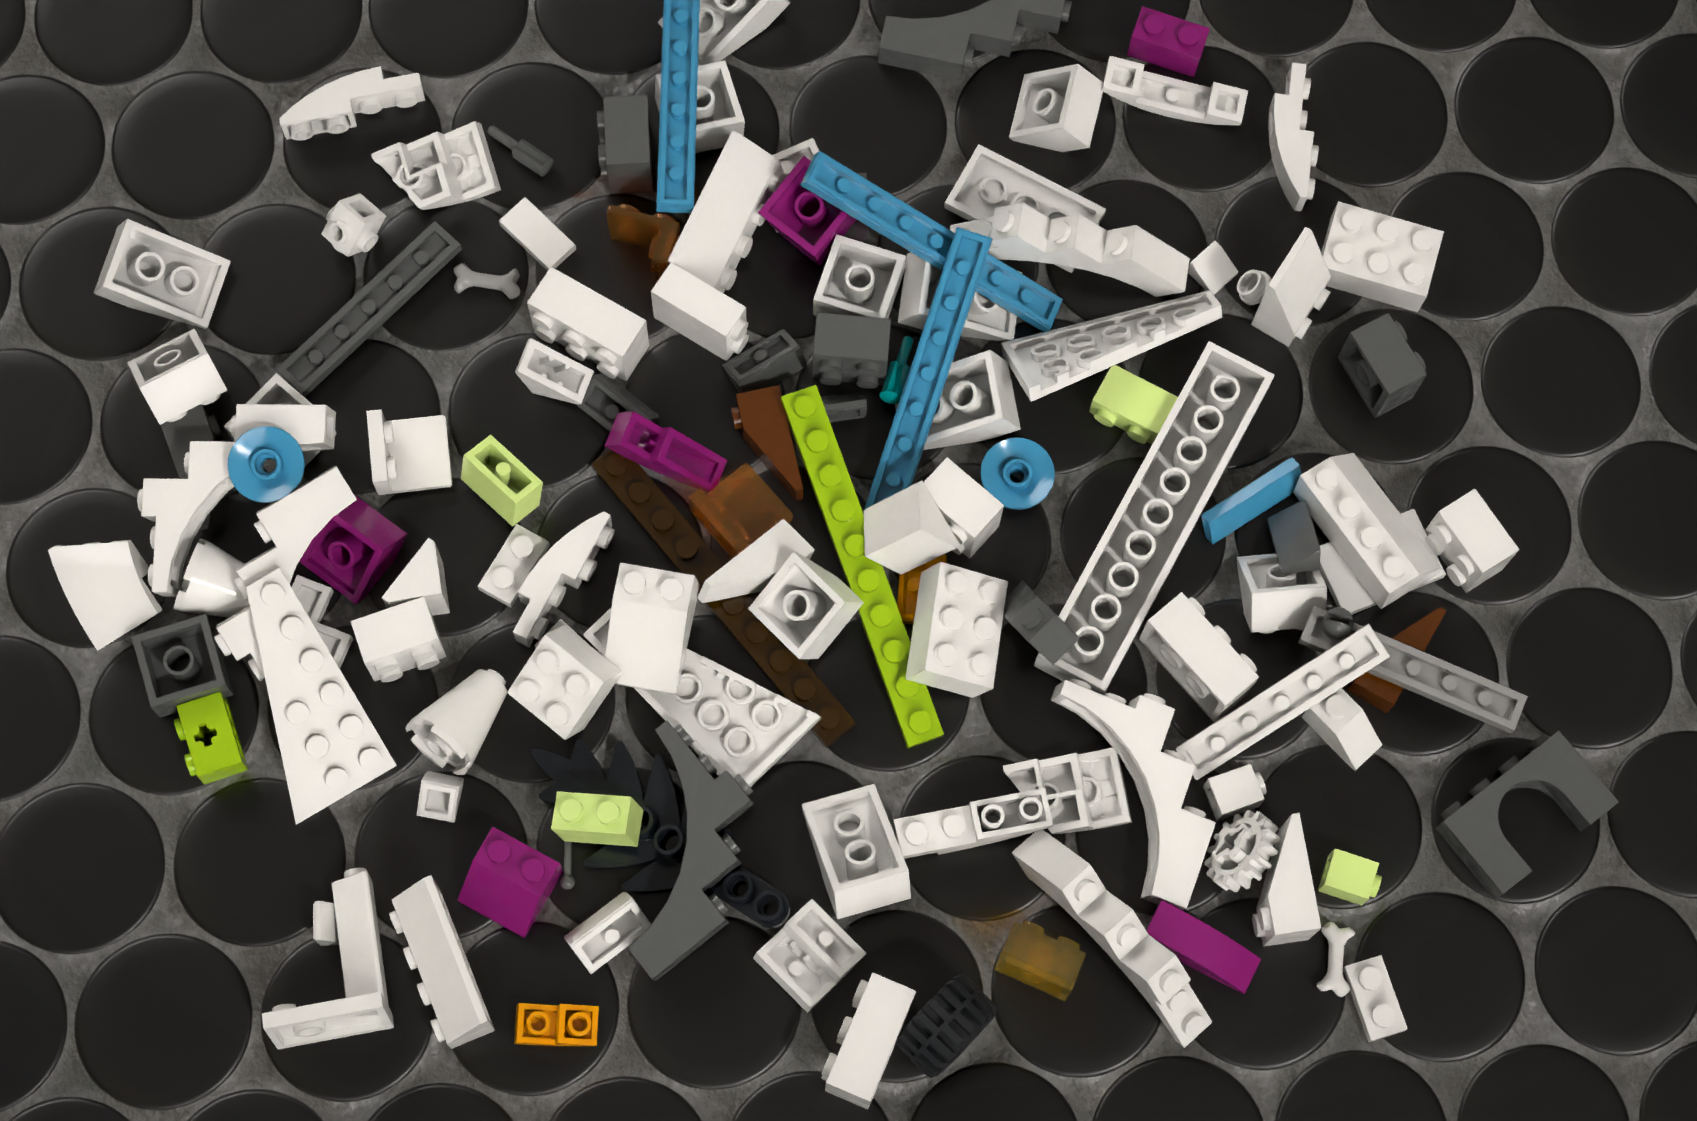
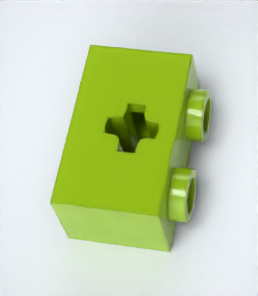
[174,691,249,785]

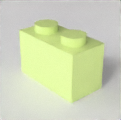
[1089,365,1178,444]
[461,434,543,527]
[551,791,643,847]

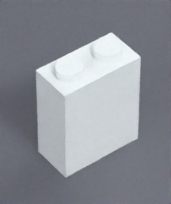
[651,262,749,361]

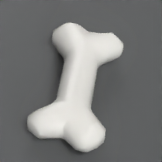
[1316,922,1355,997]

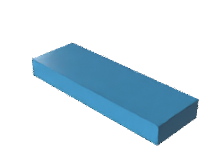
[1201,457,1301,545]

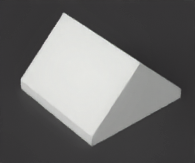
[864,480,960,575]
[382,538,450,616]

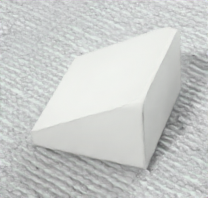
[1188,241,1238,295]
[416,772,464,823]
[313,901,339,946]

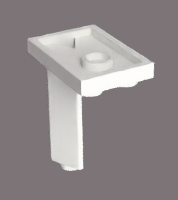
[262,868,394,1049]

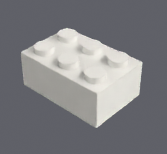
[1321,201,1444,312]
[527,267,649,381]
[905,562,1008,698]
[1139,592,1259,723]
[821,972,916,1109]

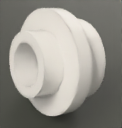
[1237,269,1272,305]

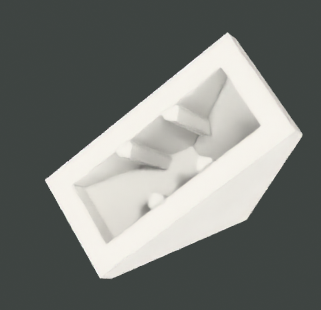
[515,338,594,405]

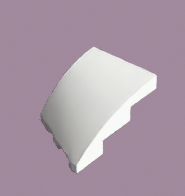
[371,121,501,210]
[48,540,162,651]
[1003,747,1132,834]

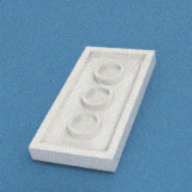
[944,144,1106,273]

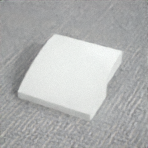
[753,899,866,1013]

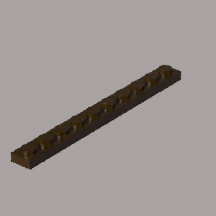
[591,450,856,748]

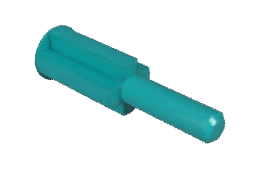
[879,336,914,404]

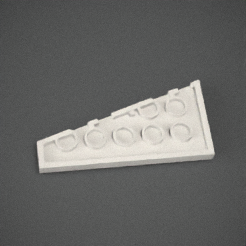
[1001,290,1223,402]
[245,567,397,825]
[583,609,821,787]

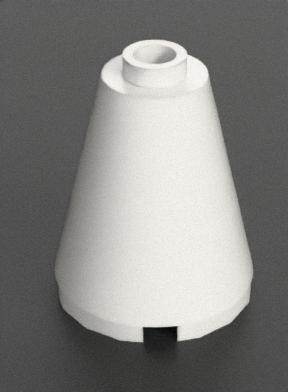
[174,538,249,618]
[405,669,507,775]

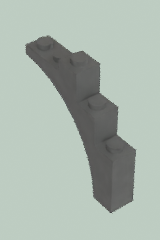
[878,0,1072,80]
[628,720,754,981]

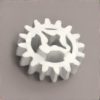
[1204,810,1280,892]

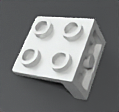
[366,409,452,495]

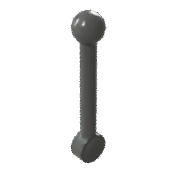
[560,841,575,890]

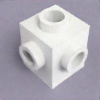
[321,193,386,257]

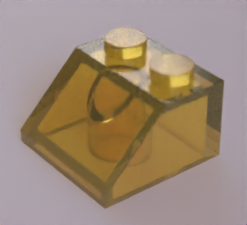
[994,920,1086,1001]

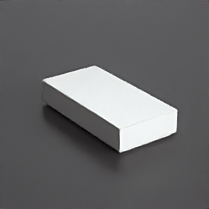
[499,197,576,271]

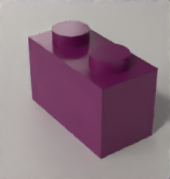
[1127,6,1210,77]

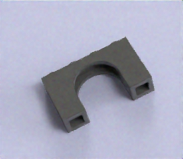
[1435,731,1619,900]

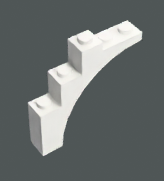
[950,202,1190,297]
[137,404,336,597]
[214,466,357,681]
[1051,678,1216,910]
[1011,829,1212,1048]

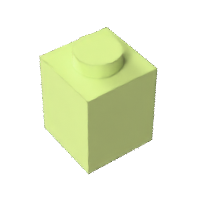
[1318,848,1382,906]

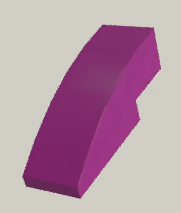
[605,411,727,494]
[1146,900,1261,994]

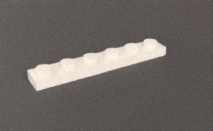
[1176,623,1390,781]

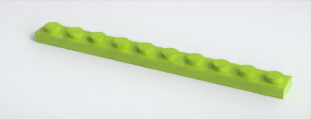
[781,385,944,749]

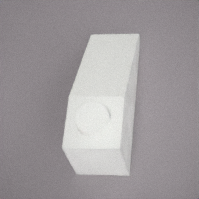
[698,519,815,603]

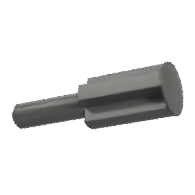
[487,125,554,177]

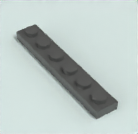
[276,221,462,397]

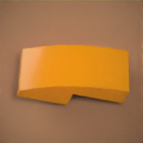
[514,1003,599,1046]

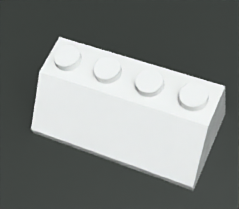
[668,131,785,293]
[1293,453,1442,609]
[389,875,495,1049]

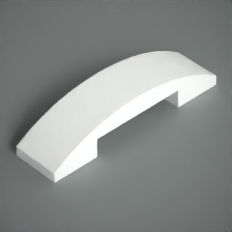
[1102,56,1248,125]

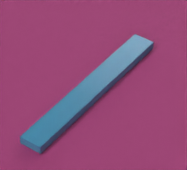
[656,0,700,213]
[801,151,1063,332]
[864,227,993,509]

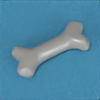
[454,263,520,299]

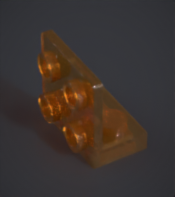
[606,204,680,283]
[689,463,793,558]

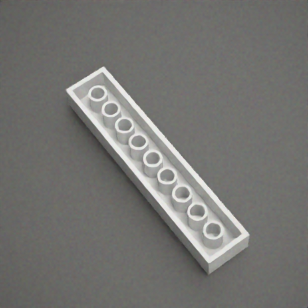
[1034,341,1275,695]

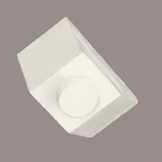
[1302,688,1382,772]

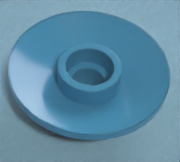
[228,426,305,503]
[980,438,1055,510]

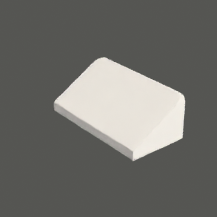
[564,891,651,974]

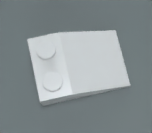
[658,0,790,66]
[94,219,231,329]
[1251,227,1331,347]
[898,252,1022,342]
[895,350,1021,450]
[605,563,700,695]
[802,784,911,919]
[1252,813,1322,947]

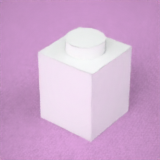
[1203,764,1267,821]

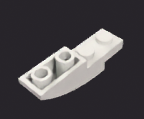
[1268,62,1319,212]
[279,66,425,140]
[513,512,615,648]
[893,788,1053,859]

